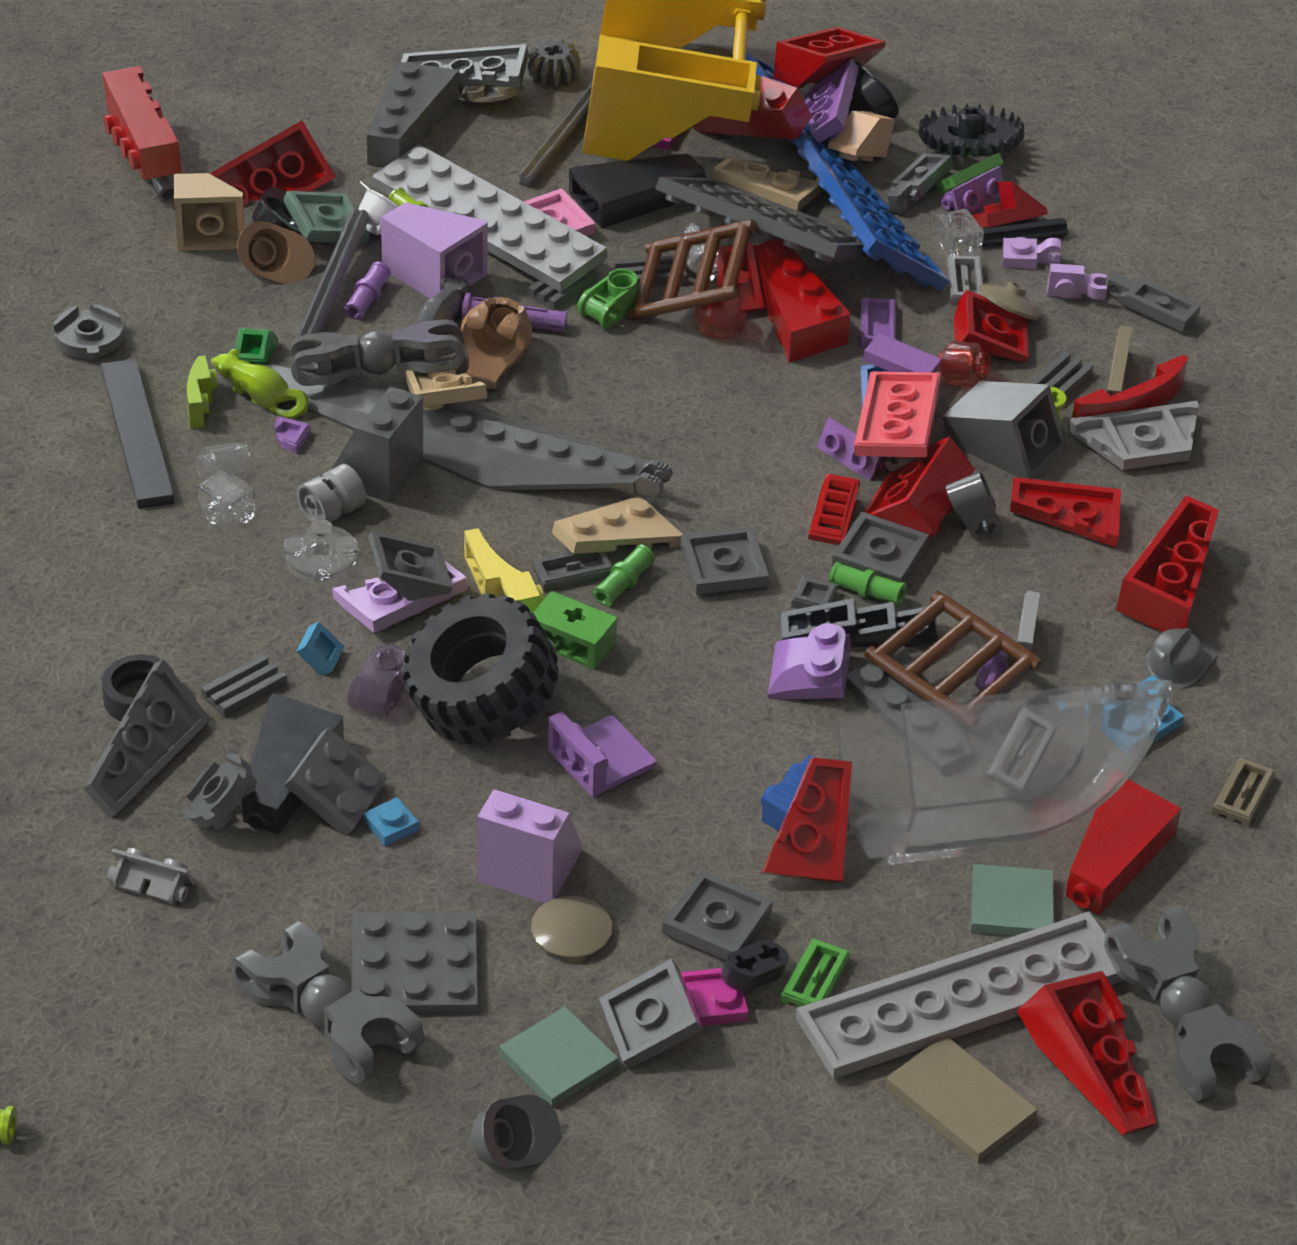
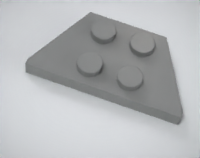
[1068,401,1199,470]

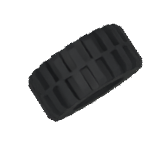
[403,594,559,744]

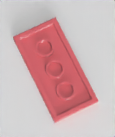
[854,372,941,457]

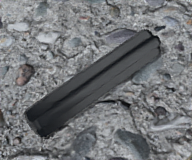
[971,218,1068,247]

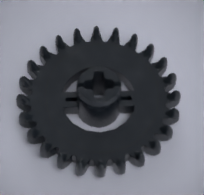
[919,104,1025,157]

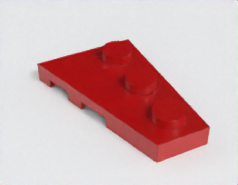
[1010,477,1121,548]
[761,757,852,882]

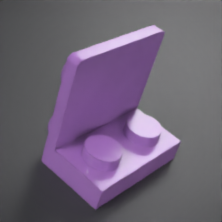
[548,711,656,798]

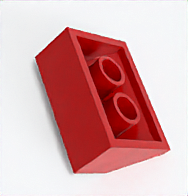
[773,27,886,89]
[863,436,975,539]

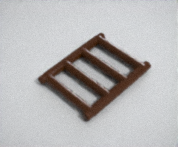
[627,219,757,320]
[864,590,1043,729]

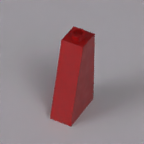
[1065,771,1182,915]

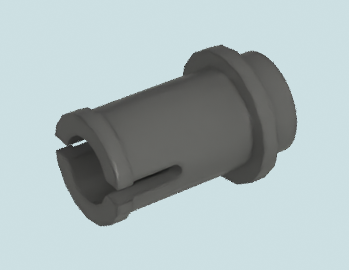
[147,175,174,202]

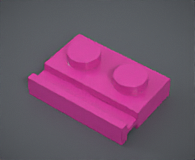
[681,968,748,1026]

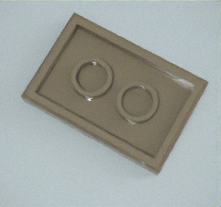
[885,1036,1038,1163]

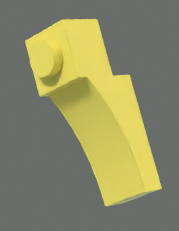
[464,528,544,613]

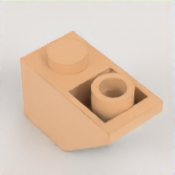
[828,111,895,162]

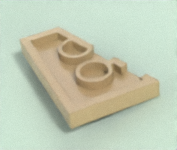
[712,157,824,211]
[403,370,487,410]
[552,496,683,554]

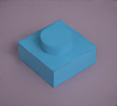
[296,621,345,676]
[363,797,419,846]

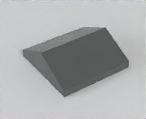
[368,531,453,601]

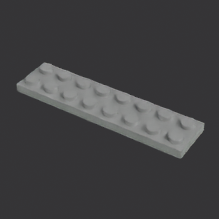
[372,144,608,292]
[796,912,1125,1079]

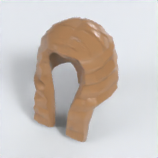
[460,297,532,389]

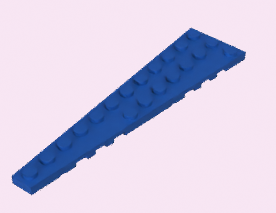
[745,52,950,291]

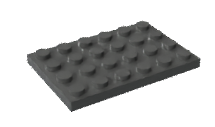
[656,177,870,262]

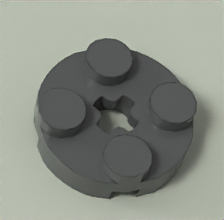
[54,305,124,362]
[183,753,257,829]

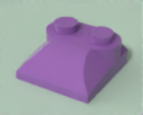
[768,623,851,700]

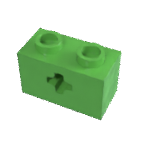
[533,591,617,670]

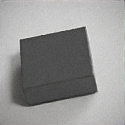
[791,576,838,609]

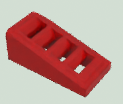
[808,474,860,545]

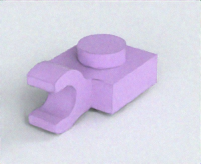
[1003,237,1061,269]
[1047,263,1107,300]

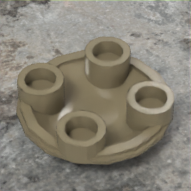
[461,83,524,104]
[531,896,612,963]

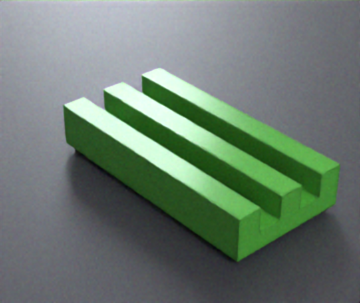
[934,153,1004,194]
[781,938,851,1008]

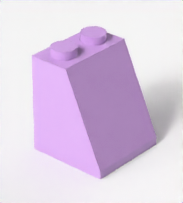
[381,203,488,298]
[477,789,583,903]

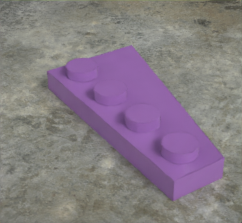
[803,58,859,143]

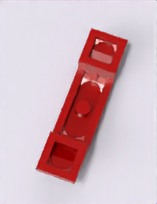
[1072,354,1188,418]

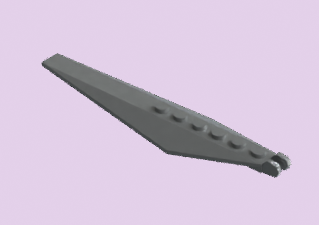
[263,363,674,497]

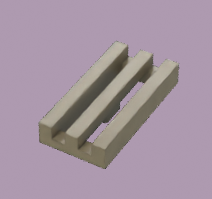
[1211,757,1277,828]

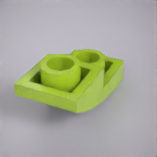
[187,355,218,429]

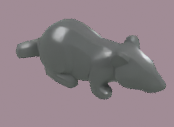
[417,277,469,335]

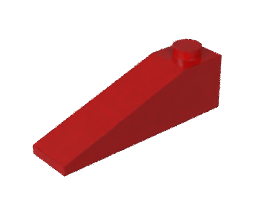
[209,120,336,206]
[1017,971,1157,1136]

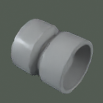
[297,463,366,528]

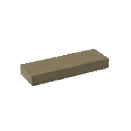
[1107,325,1132,396]

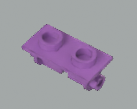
[941,166,1004,220]
[817,417,887,481]

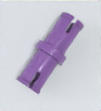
[343,261,391,321]

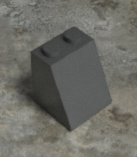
[942,381,1067,479]
[332,386,423,503]

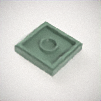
[283,191,369,244]
[971,864,1054,936]
[499,1006,618,1107]

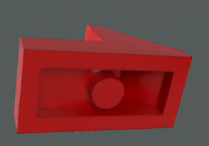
[973,182,1048,227]
[717,242,765,315]

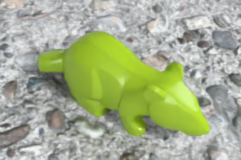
[210,349,309,419]

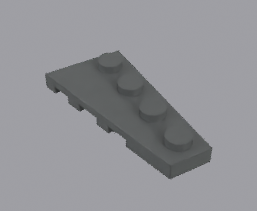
[401,44,529,87]

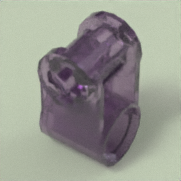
[347,644,405,718]

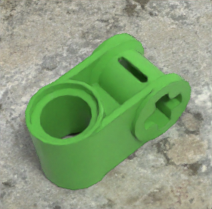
[577,269,638,330]

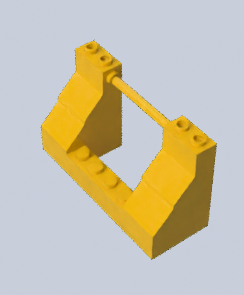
[582,0,767,161]

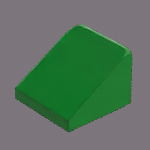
[235,328,278,364]

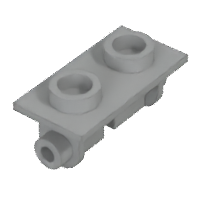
[106,848,196,905]

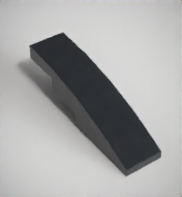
[780,598,939,648]

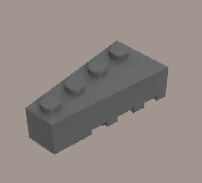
[367,61,459,167]

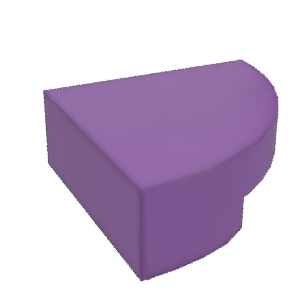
[275,416,311,454]

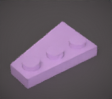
[332,561,468,633]

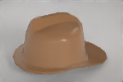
[237,221,315,284]

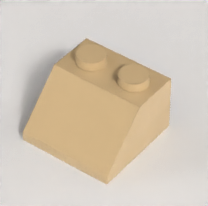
[174,173,244,251]

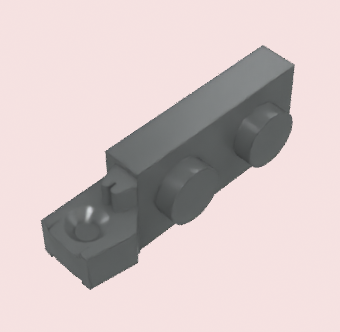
[887,153,953,214]
[1106,273,1201,332]

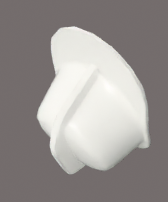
[359,181,399,235]

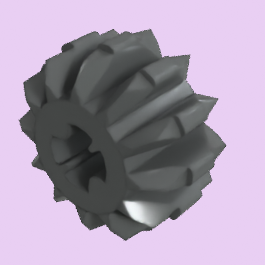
[527,39,581,89]

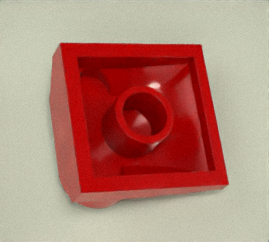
[954,289,1029,362]

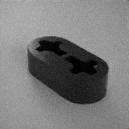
[721,940,789,992]

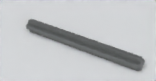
[518,82,593,188]
[296,208,369,352]

